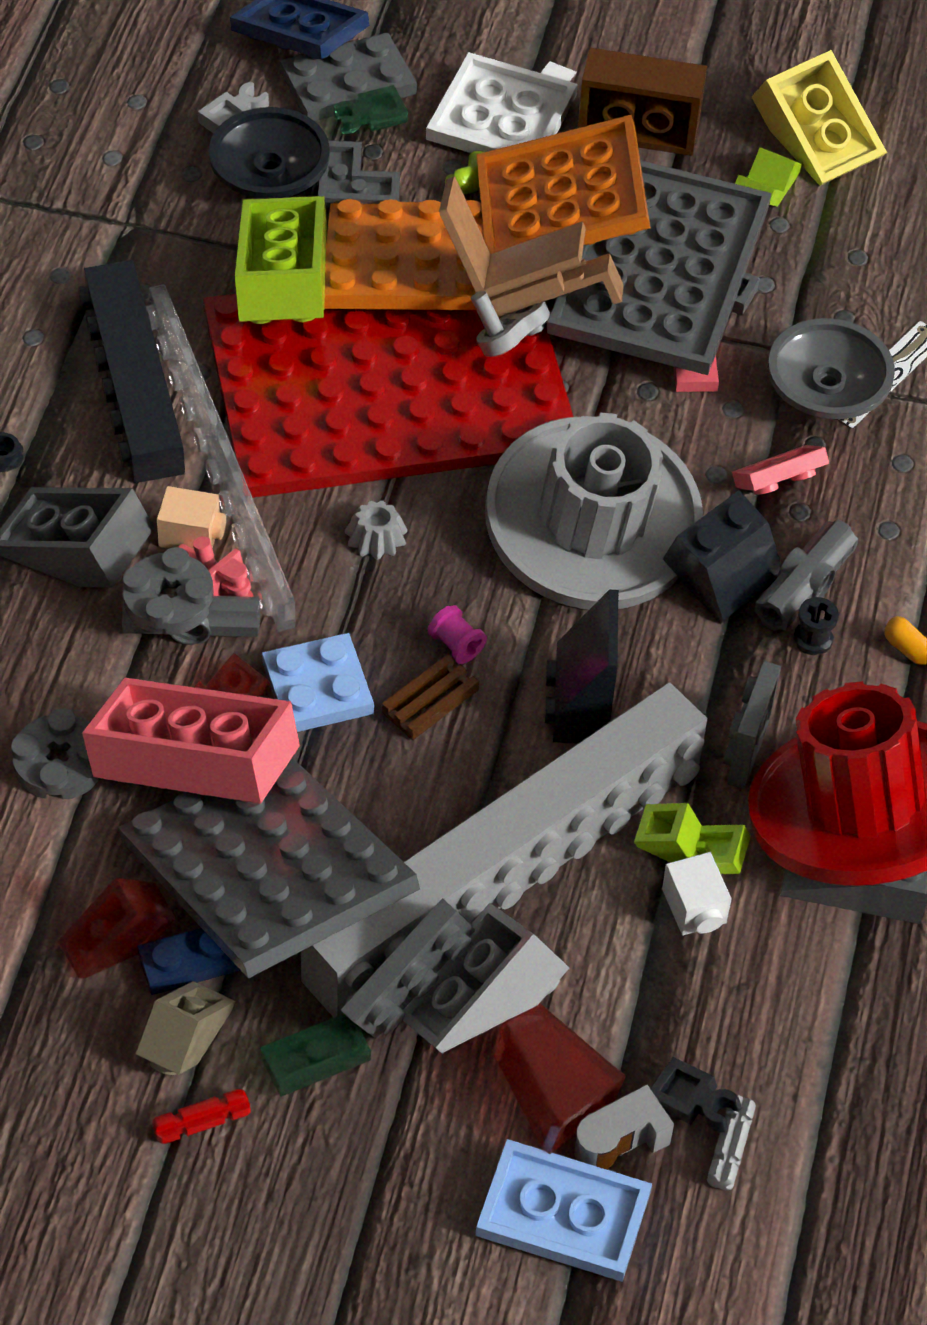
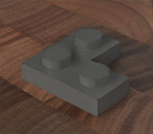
[318,141,400,210]

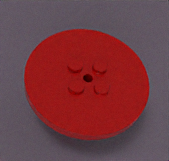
[748,681,927,886]

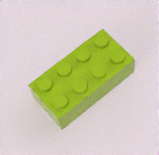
[235,196,327,324]

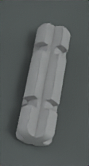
[707,1095,756,1191]

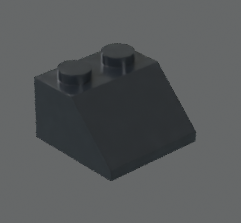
[663,490,782,624]

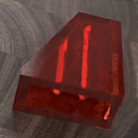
[494,1003,626,1154]

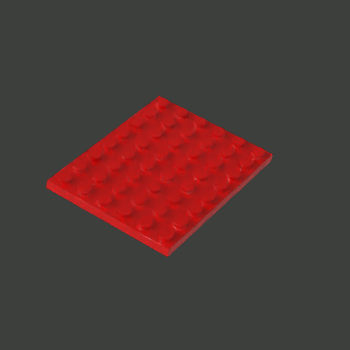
[203,294,574,499]

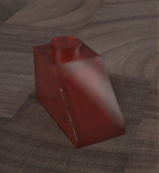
[58,878,176,979]

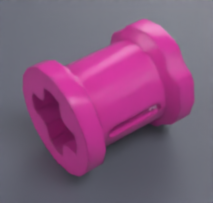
[428,605,487,664]

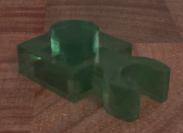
[334,85,408,134]

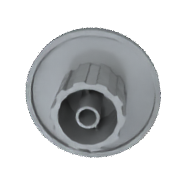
[485,412,703,610]

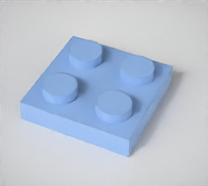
[262,633,374,732]

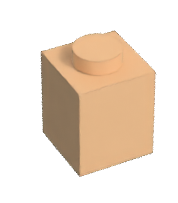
[157,486,226,549]

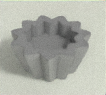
[345,501,407,560]

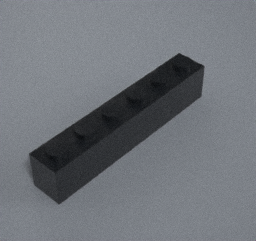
[78,260,185,483]

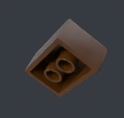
[578,47,707,156]

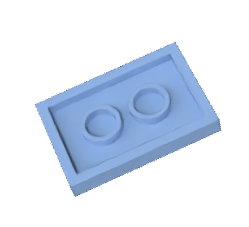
[475,1139,652,1282]

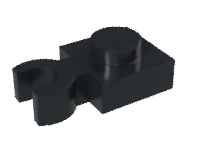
[650,1057,742,1132]

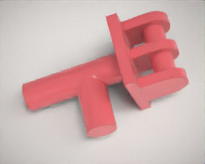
[178,536,254,597]

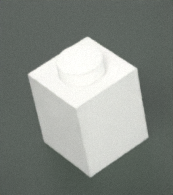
[662,852,732,936]

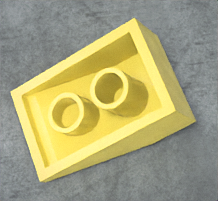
[752,50,887,185]

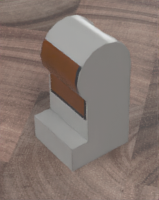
[574,1084,674,1170]

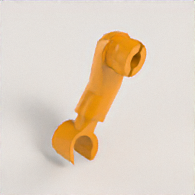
[884,616,927,665]

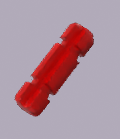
[152,1089,251,1144]

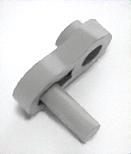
[471,291,550,357]

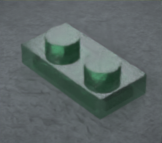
[260,1014,371,1097]

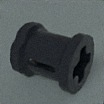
[793,597,839,655]

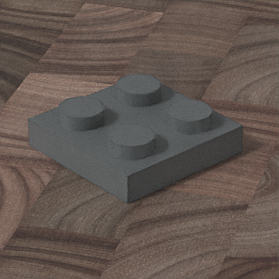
[723,661,781,789]

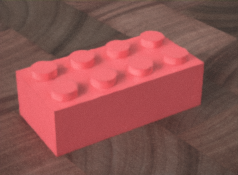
[82,678,300,804]

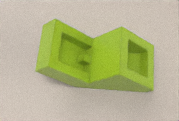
[735,148,804,207]
[634,803,751,874]

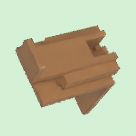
[439,176,623,318]

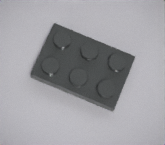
[280,33,417,121]
[341,898,475,1039]

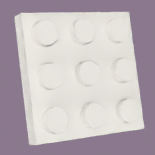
[426,52,578,153]

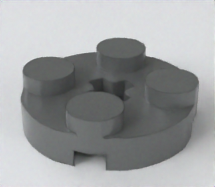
[123,547,214,635]
[11,708,101,800]

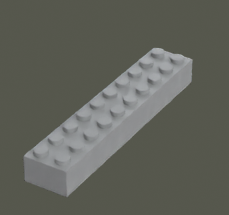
[301,682,707,1022]

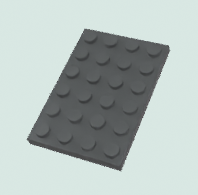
[547,160,772,375]
[118,758,420,979]

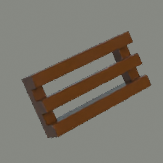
[382,654,479,740]

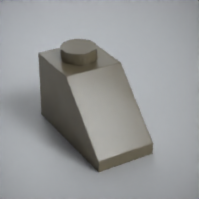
[136,981,236,1075]

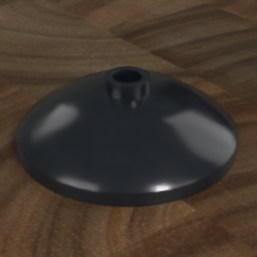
[209,107,330,199]

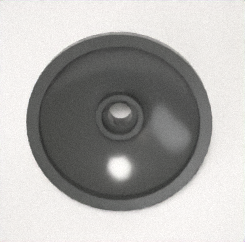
[768,318,895,419]

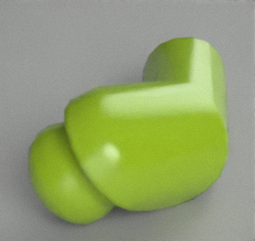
[445,151,484,194]

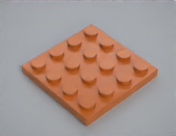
[476,115,650,254]
[324,199,484,310]

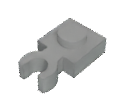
[198,82,269,133]

